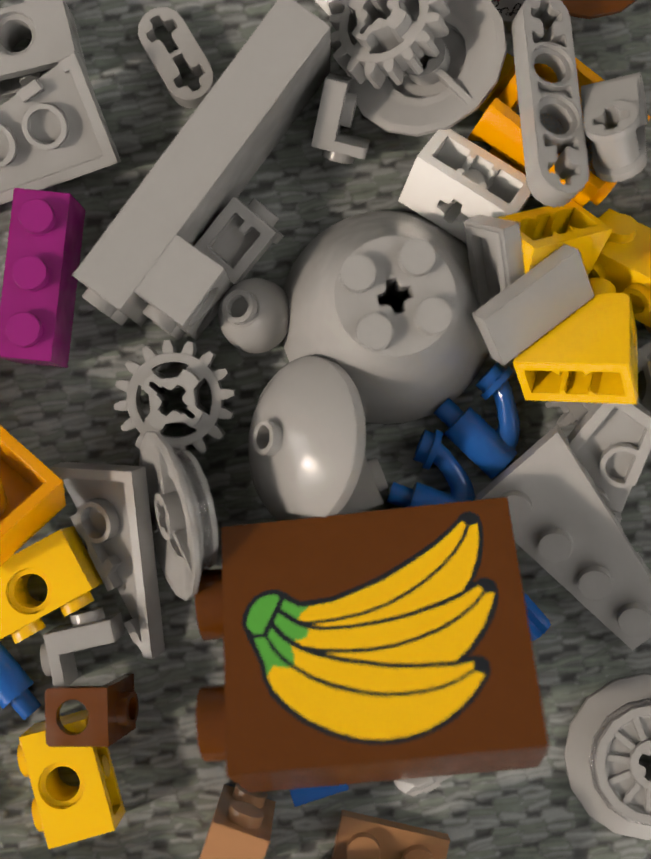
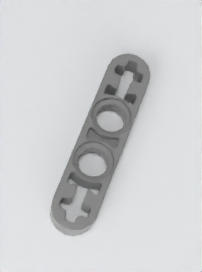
[511,0,589,207]

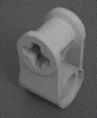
[581,72,648,182]

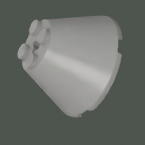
[282,210,489,424]

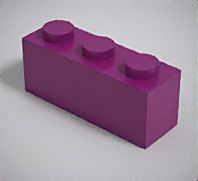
[0,188,86,368]

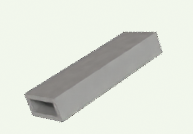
[72,0,331,327]

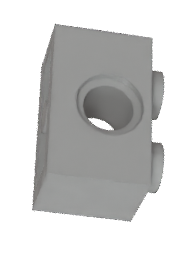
[0,0,89,99]

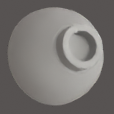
[218,278,289,354]

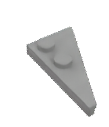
[48,462,165,659]

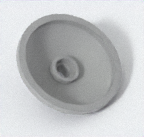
[248,356,366,521]

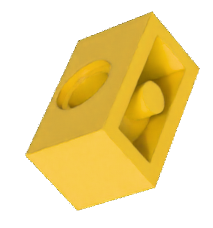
[0,526,103,644]
[17,709,125,849]

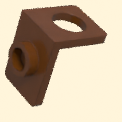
[45,674,139,747]

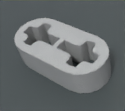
[138,7,216,108]

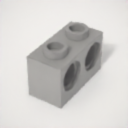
[134,234,232,341]

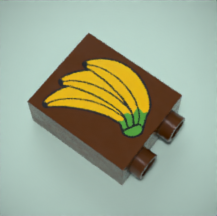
[195,497,549,793]

